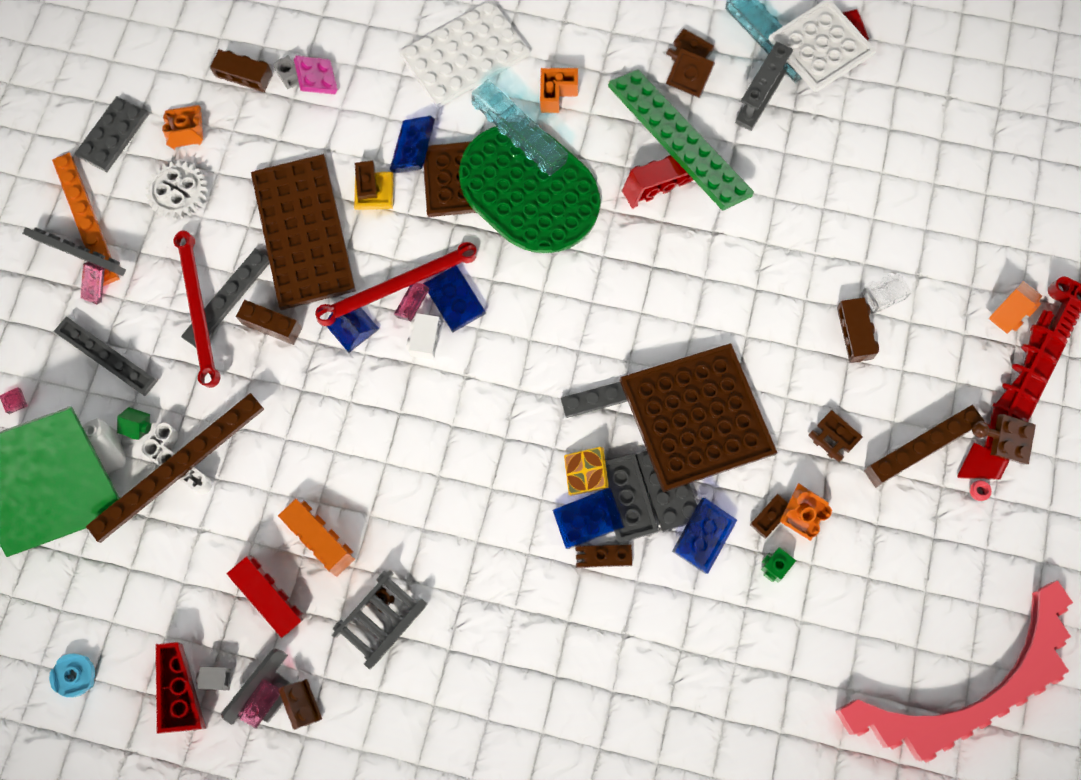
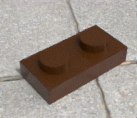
[354,160,378,200]
[750,494,788,539]

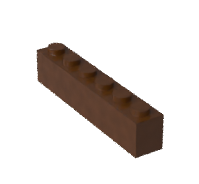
[864,404,985,488]

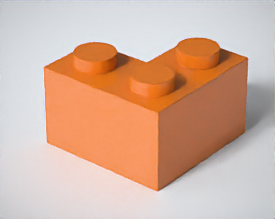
[540,68,578,113]
[988,281,1042,334]

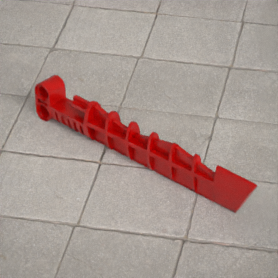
[957,276,1081,480]

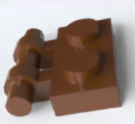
[666,28,714,61]
[808,410,863,463]

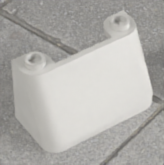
[83,418,126,475]

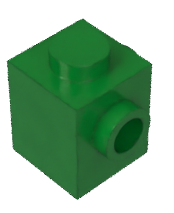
[117,407,151,440]
[761,547,797,583]

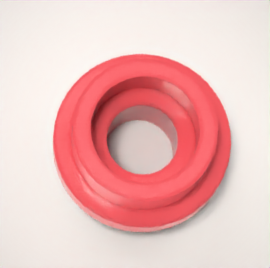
[970,480,992,501]

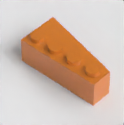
[278,499,355,577]

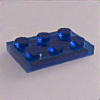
[389,115,435,173]
[423,265,486,333]
[553,488,625,549]
[672,498,737,574]

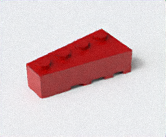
[622,155,694,209]
[226,555,303,638]
[156,642,206,734]

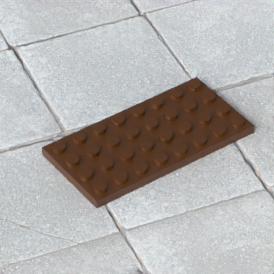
[251,154,356,310]

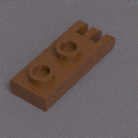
[575,544,633,568]

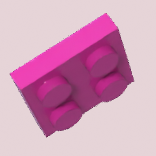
[294,55,338,95]

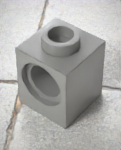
[273,55,299,90]
[195,667,231,691]

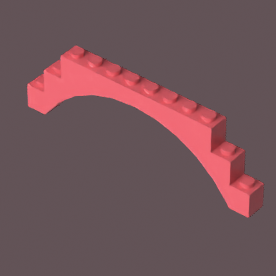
[835,580,1073,763]

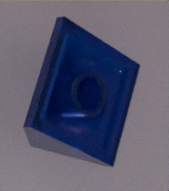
[326,308,379,353]

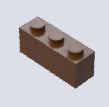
[210,49,273,92]
[837,297,879,363]
[235,299,302,345]

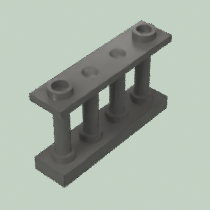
[735,41,794,132]
[332,570,428,670]

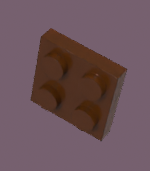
[665,48,715,98]

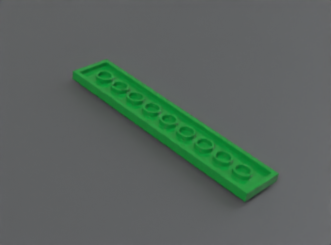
[608,69,754,211]

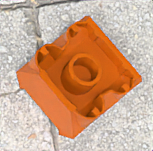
[162,105,203,150]
[780,483,832,541]

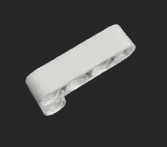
[141,423,212,494]

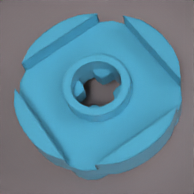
[49,654,95,698]

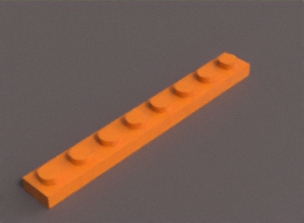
[52,153,120,287]

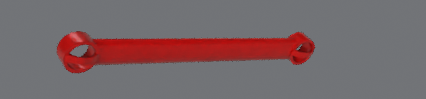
[173,230,221,388]
[315,242,477,326]

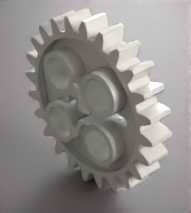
[145,161,208,220]

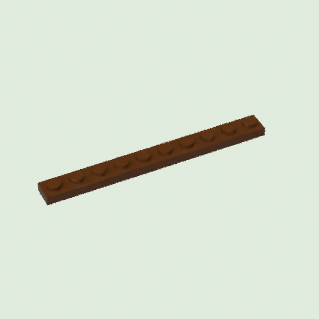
[86,393,265,543]

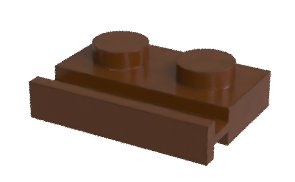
[278,679,322,731]

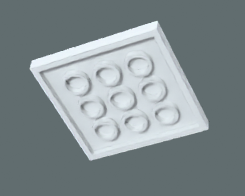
[768,0,876,93]

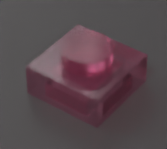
[0,387,28,415]

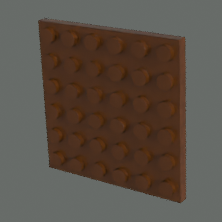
[619,343,777,492]

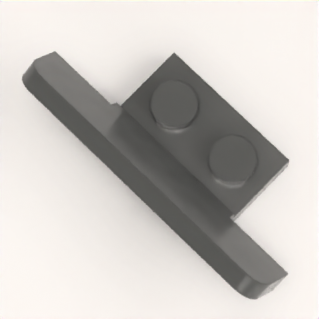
[221,648,291,725]

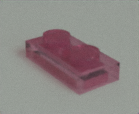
[80,261,105,305]
[394,283,429,322]
[237,679,280,728]

